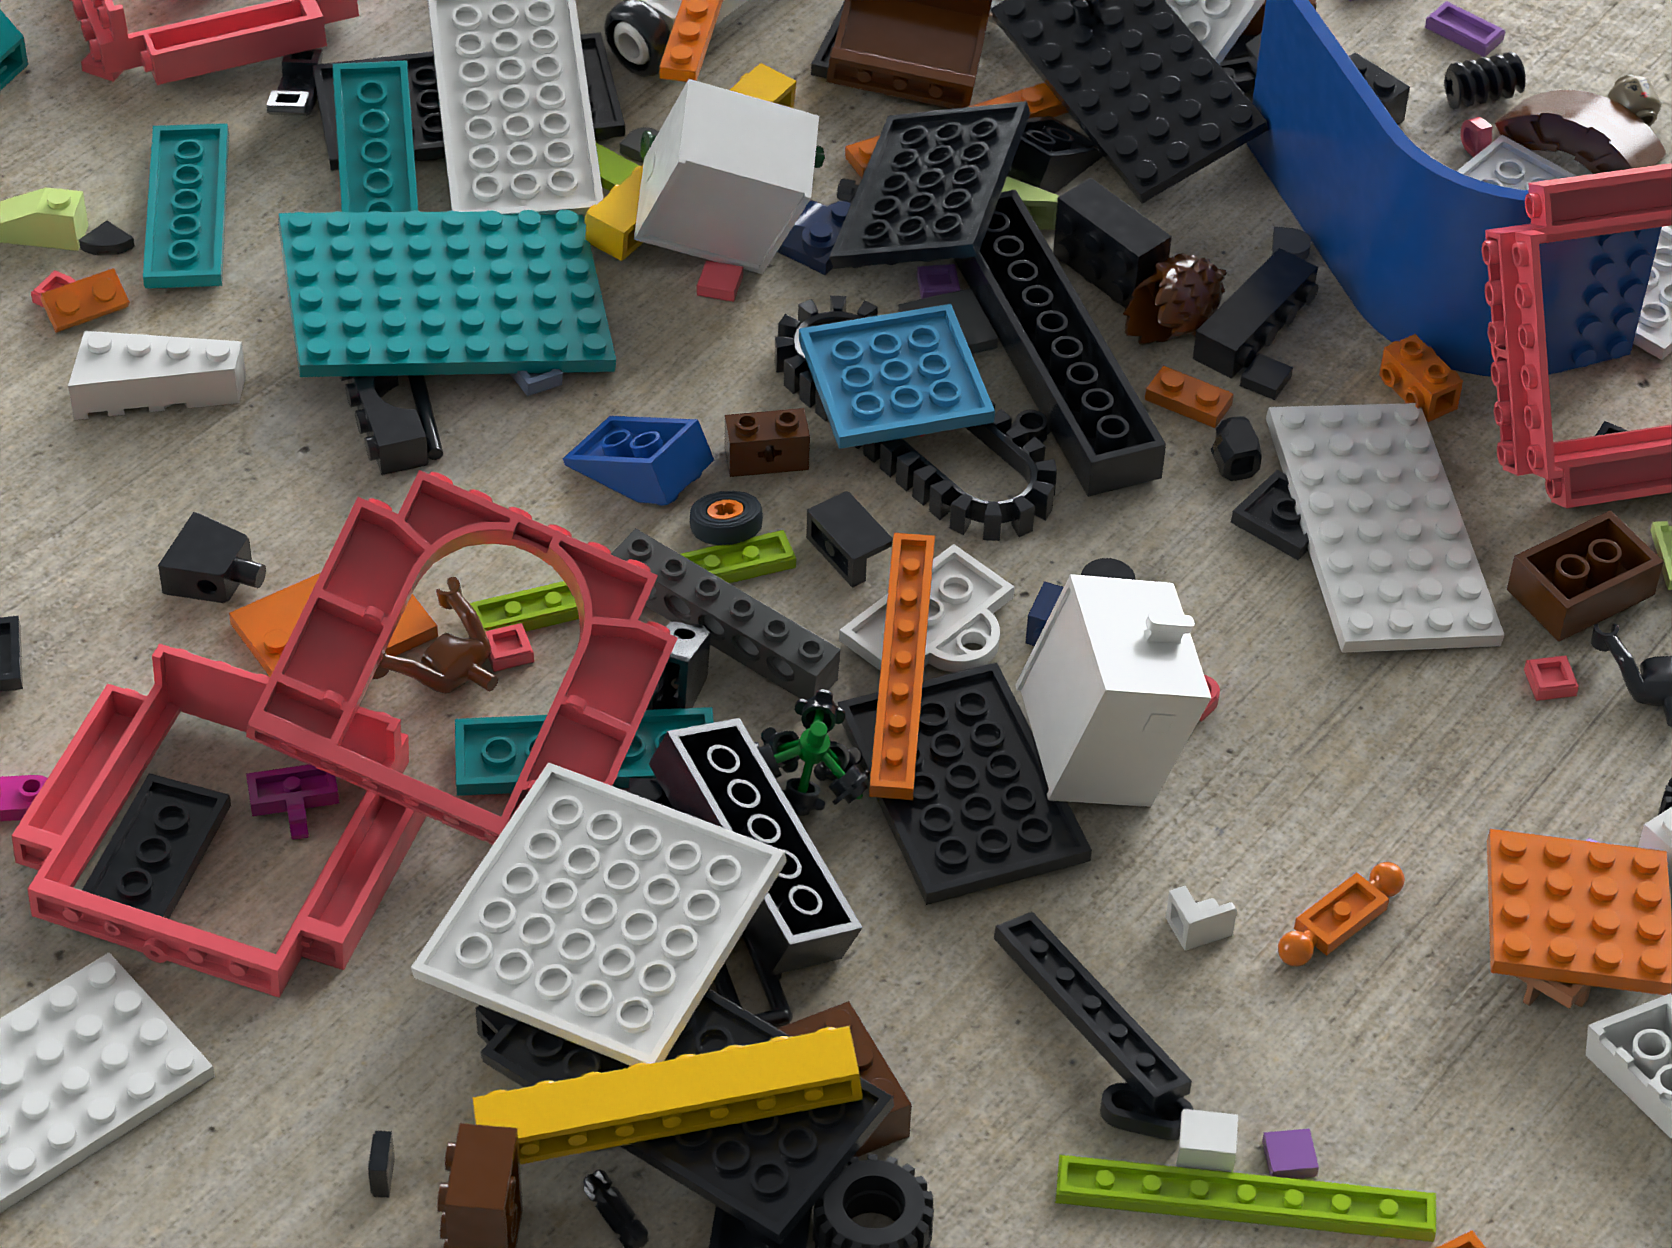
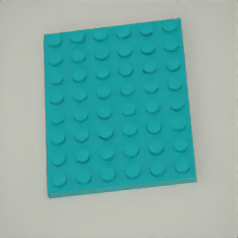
[278,210,616,377]

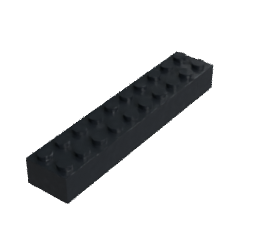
[954,189,1166,497]

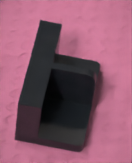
[806,491,893,588]

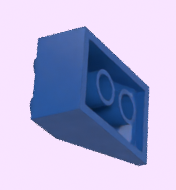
[563,416,714,506]

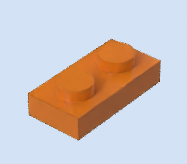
[40,268,129,333]
[1145,365,1234,428]

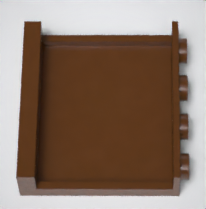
[826,0,992,109]

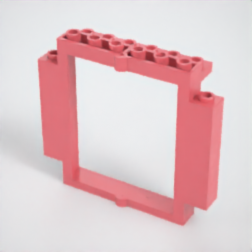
[69,0,359,85]
[1482,163,1672,508]
[11,643,427,998]

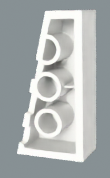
[68,331,246,420]

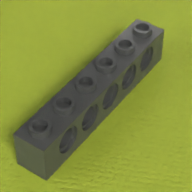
[611,528,841,700]

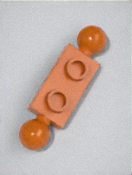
[1278,862,1405,967]

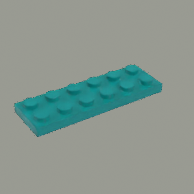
[333,61,418,212]
[143,123,229,289]
[455,707,714,796]

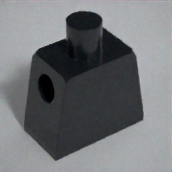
[158,512,266,603]
[646,621,711,710]

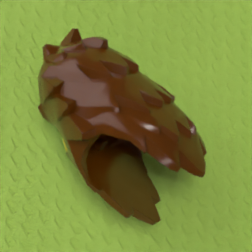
[1123,253,1227,344]

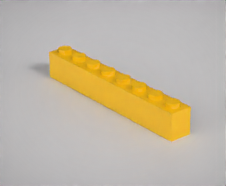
[584,63,797,261]
[472,1026,863,1165]

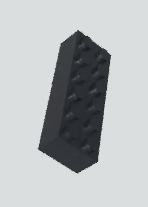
[649,718,863,976]

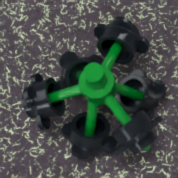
[754,689,871,816]

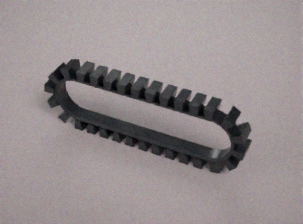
[774,296,1057,541]

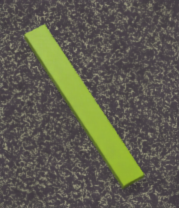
[470,530,796,632]
[1055,1155,1436,1242]

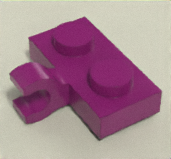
[246,764,340,840]

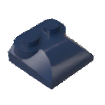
[777,200,852,275]

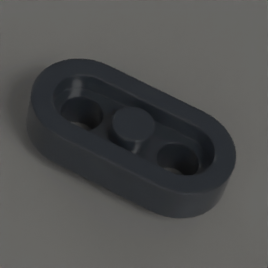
[1100,1083,1194,1141]

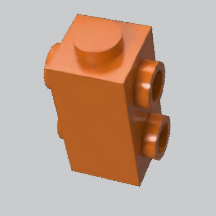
[1379,334,1463,422]

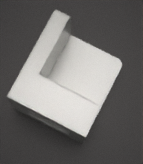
[1165,886,1237,951]
[1176,1109,1238,1172]

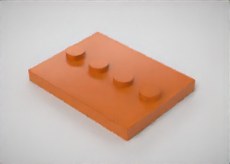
[229,573,438,677]

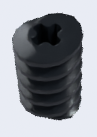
[1444,51,1526,110]

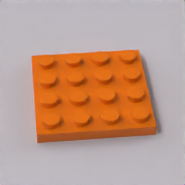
[1487,829,1672,995]

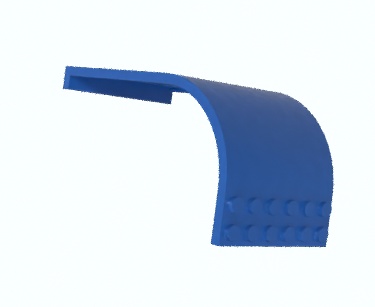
[1247,0,1662,377]

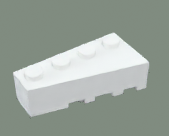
[1585,993,1672,1139]

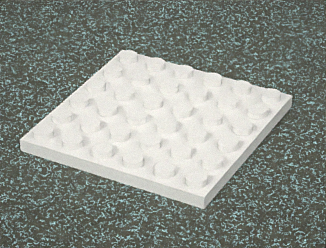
[411,762,786,1066]

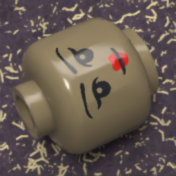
[1607,75,1661,127]

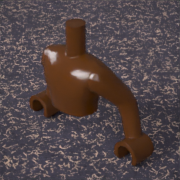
[372,577,498,694]

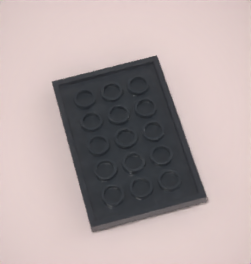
[830,101,1031,269]
[838,662,1092,905]

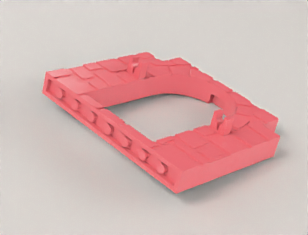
[246,470,678,845]

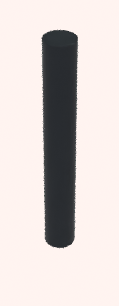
[408,375,443,460]

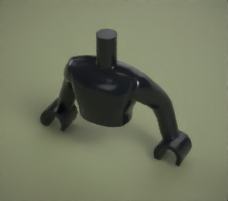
[1591,623,1672,727]

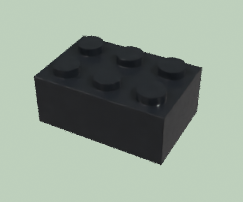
[1053,178,1172,308]

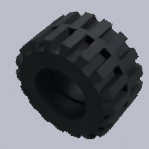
[813,1154,934,1248]

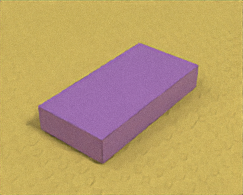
[1425,1,1506,57]

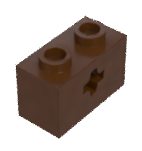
[725,408,810,477]

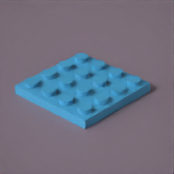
[799,304,995,449]

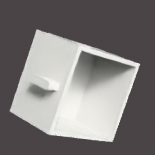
[634,79,819,274]
[1015,574,1211,807]

